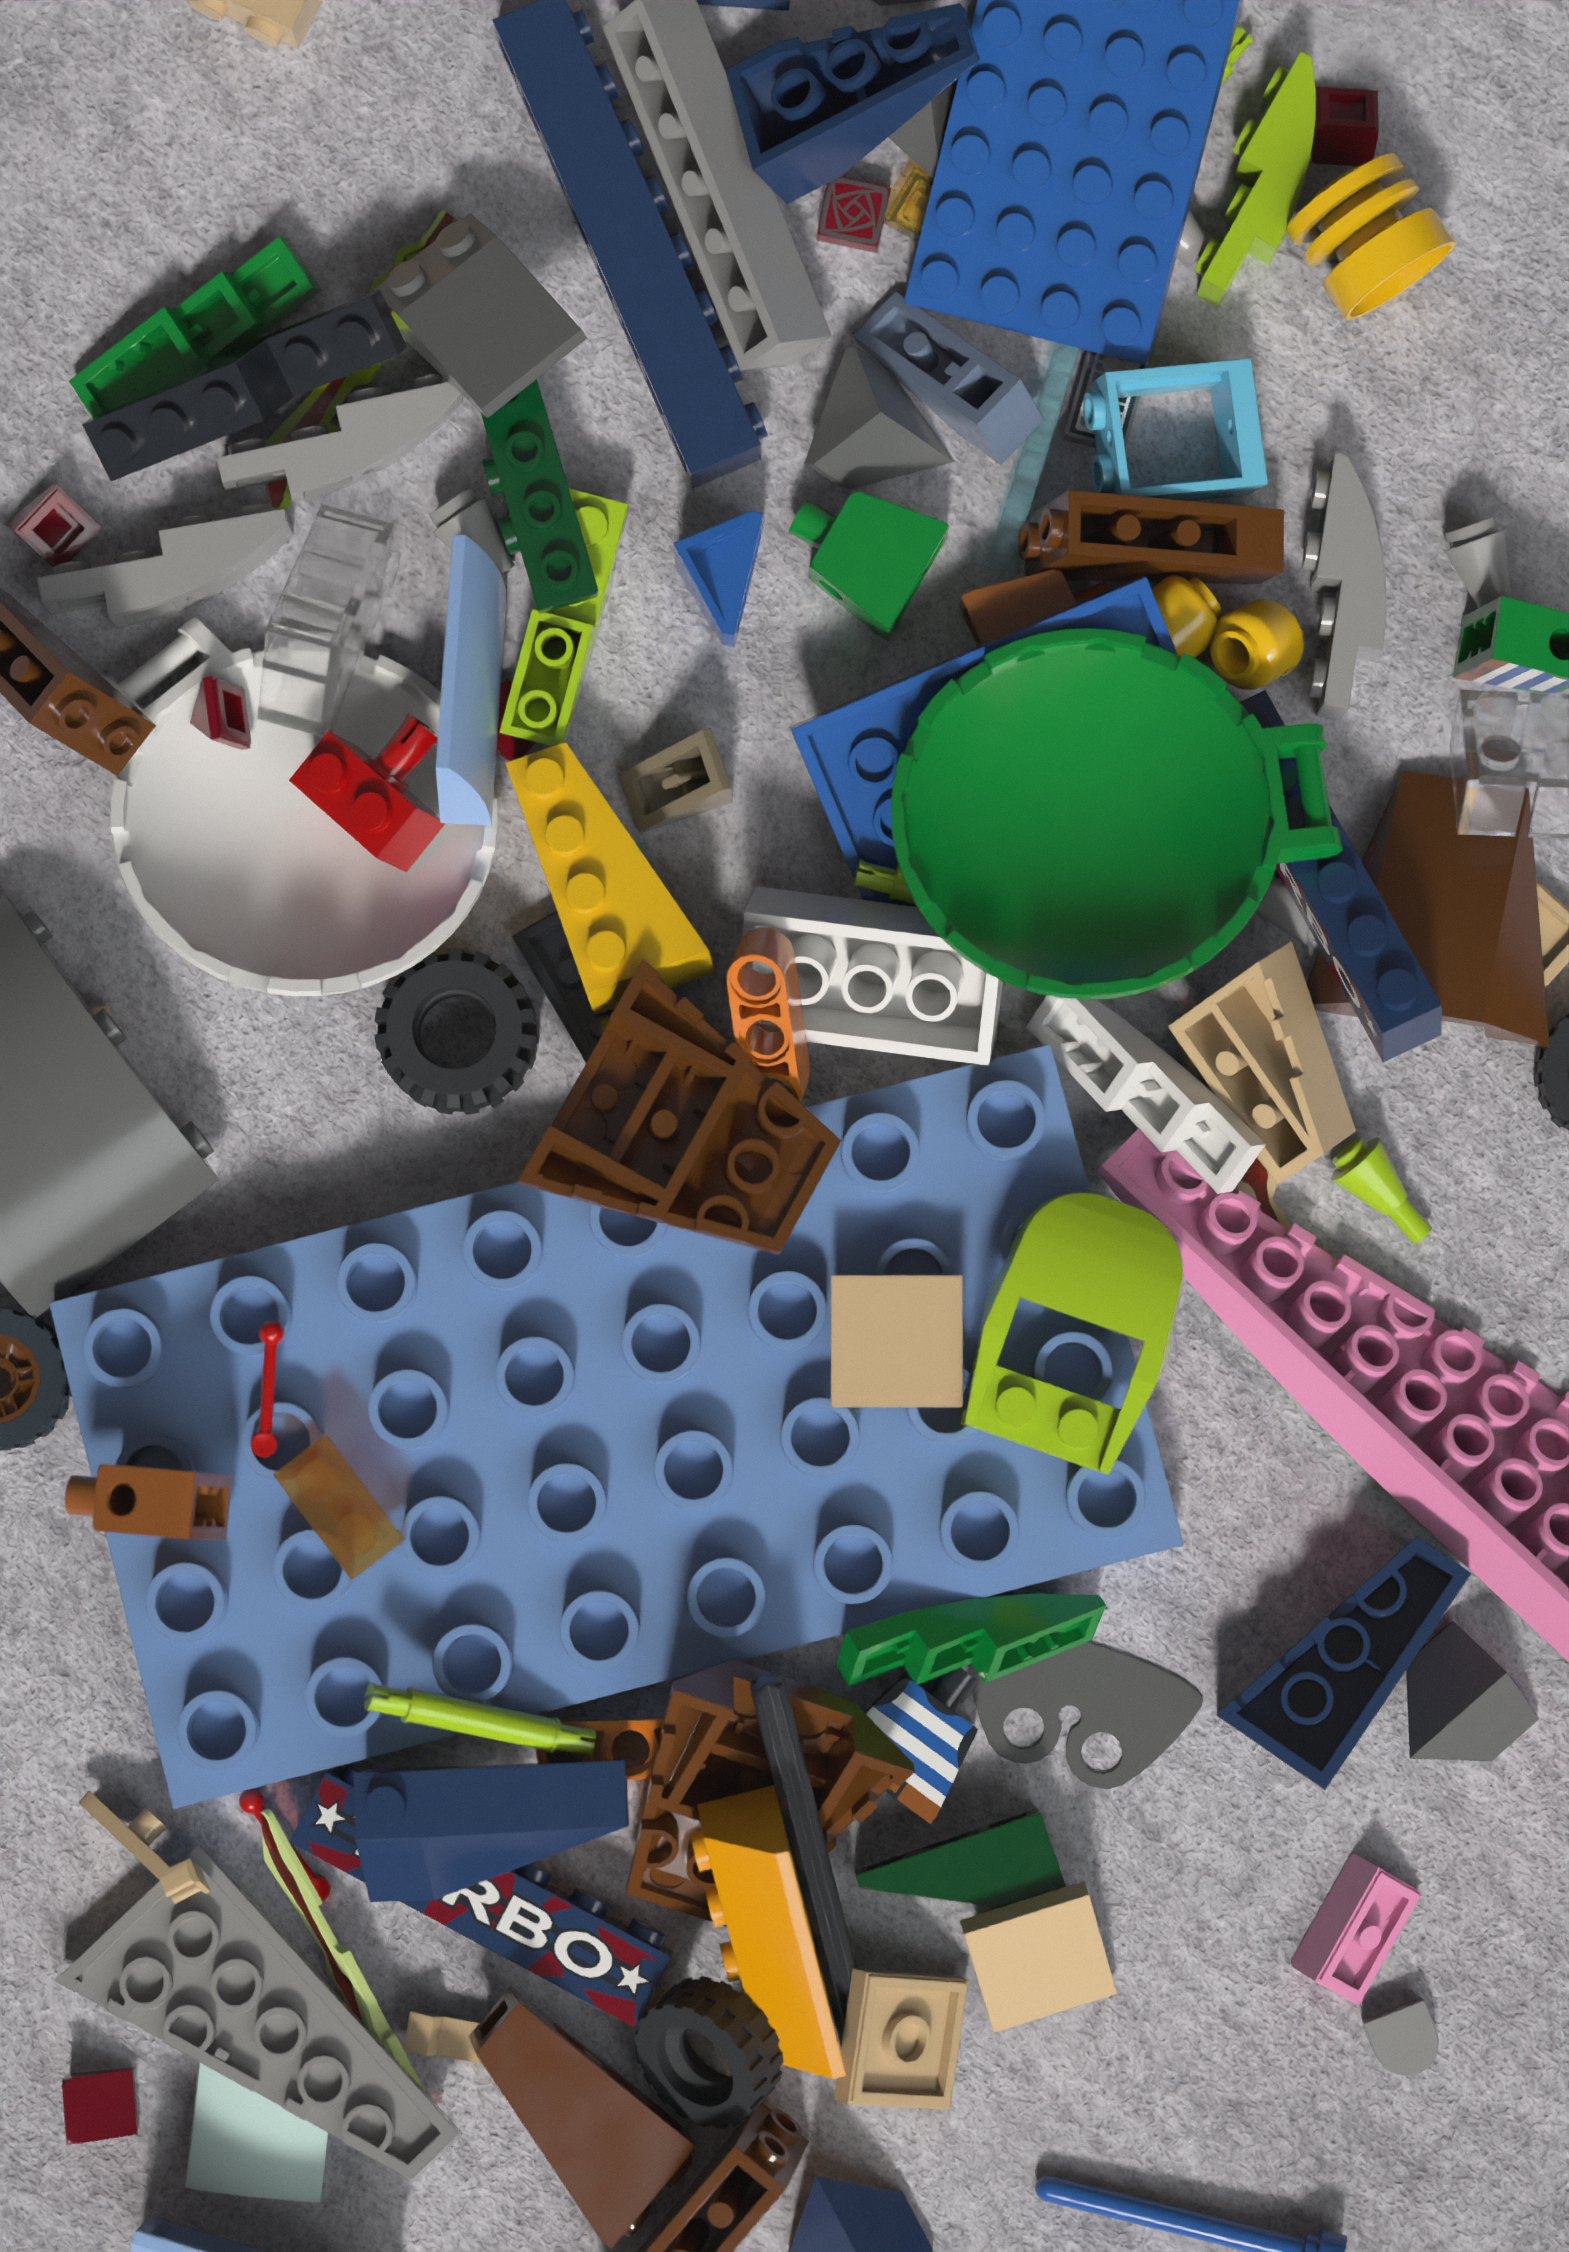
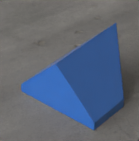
[673,510,764,648]

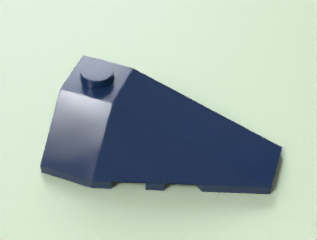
[725,3,980,204]
[353,1760,629,1902]

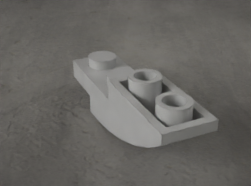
[217,374,463,503]
[1302,453,1387,720]
[37,504,293,628]

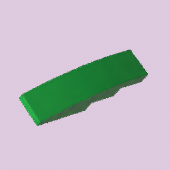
[69,236,322,417]
[835,1593,1106,1687]

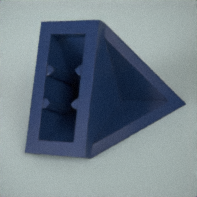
[789,2175,933,2252]

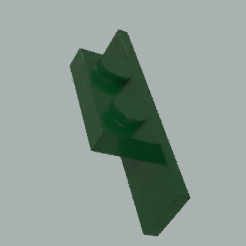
[480,379,599,614]

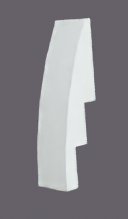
[1026,995,1266,1194]

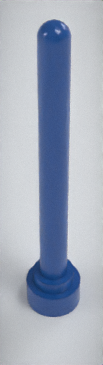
[1035,2175,1347,2252]

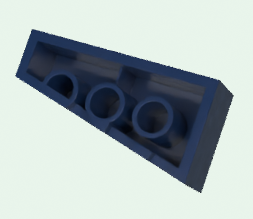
[1216,1536,1472,1791]

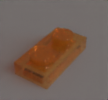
[273,1435,406,1580]

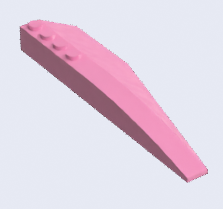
[1097,1128,1569,1662]

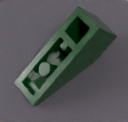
[855,1808,1066,1908]

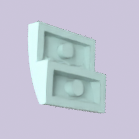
[185,2062,328,2203]

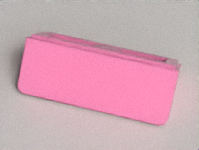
[1291,1854,1422,2005]

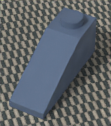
[853,291,1044,465]

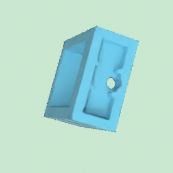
[1083,358,1268,501]

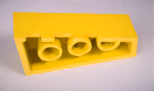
[505,742,715,1015]

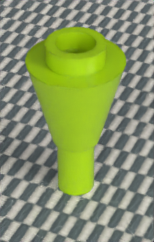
[1331,1137,1432,1244]

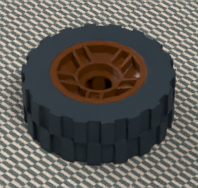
[0,1308,72,1451]

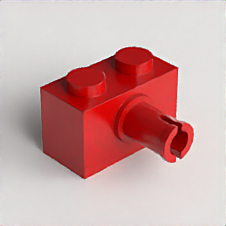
[289,712,446,873]

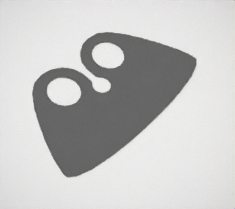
[969,1642,1203,1789]

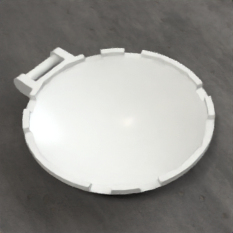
[110,617,498,996]

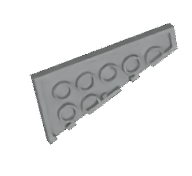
[54,1844,463,2180]

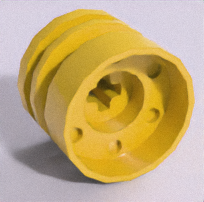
[1286,152,1457,321]

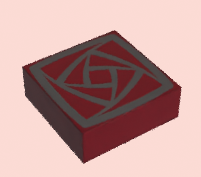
[817,177,891,253]

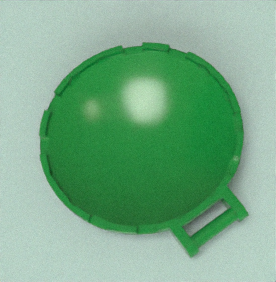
[891,628,1342,1000]

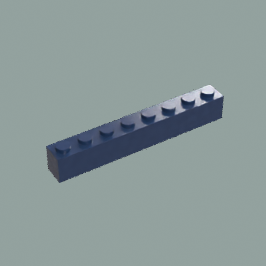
[492,0,768,489]

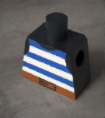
[864,1667,979,1824]

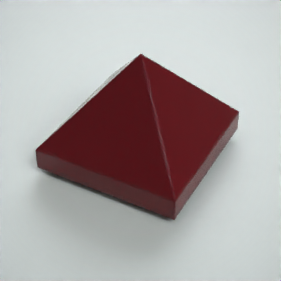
[190,676,252,750]

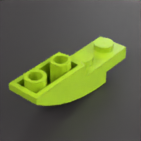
[1194,51,1316,307]
[500,488,630,747]

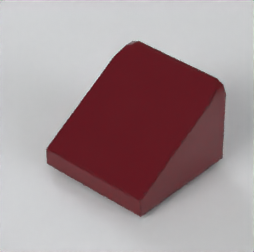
[1311,86,1379,167]
[62,2068,139,2145]

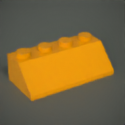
[690,1785,846,2079]

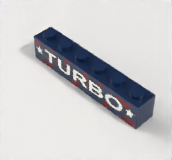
[1240,690,1442,1062]
[289,1765,673,2027]

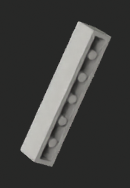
[603,0,832,371]

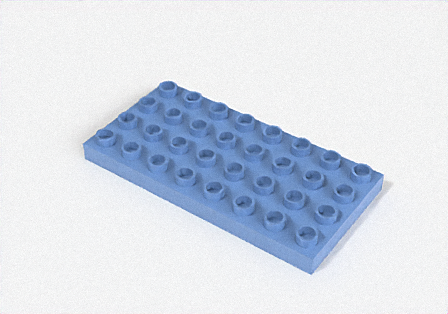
[49,1044,1184,1809]

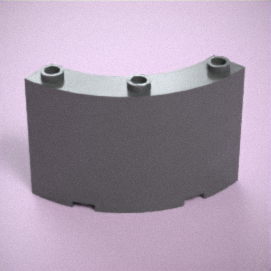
[0,894,219,1319]

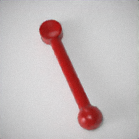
[251,1320,285,1457]
[239,1789,331,1901]

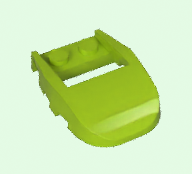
[960,1192,1184,1476]

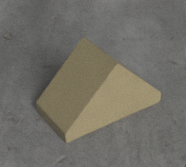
[619,728,733,833]

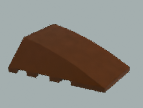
[1306,770,1550,1047]
[516,959,841,1255]
[626,1659,915,1927]

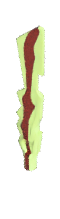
[261,1809,425,2091]

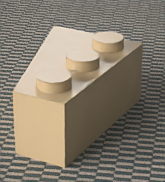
[1168,941,1356,1185]

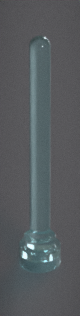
[988,343,1080,573]

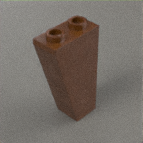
[1018,490,1284,584]
[0,588,156,776]
[469,1986,696,2249]
[637,2102,809,2252]

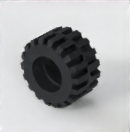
[374,948,539,1115]

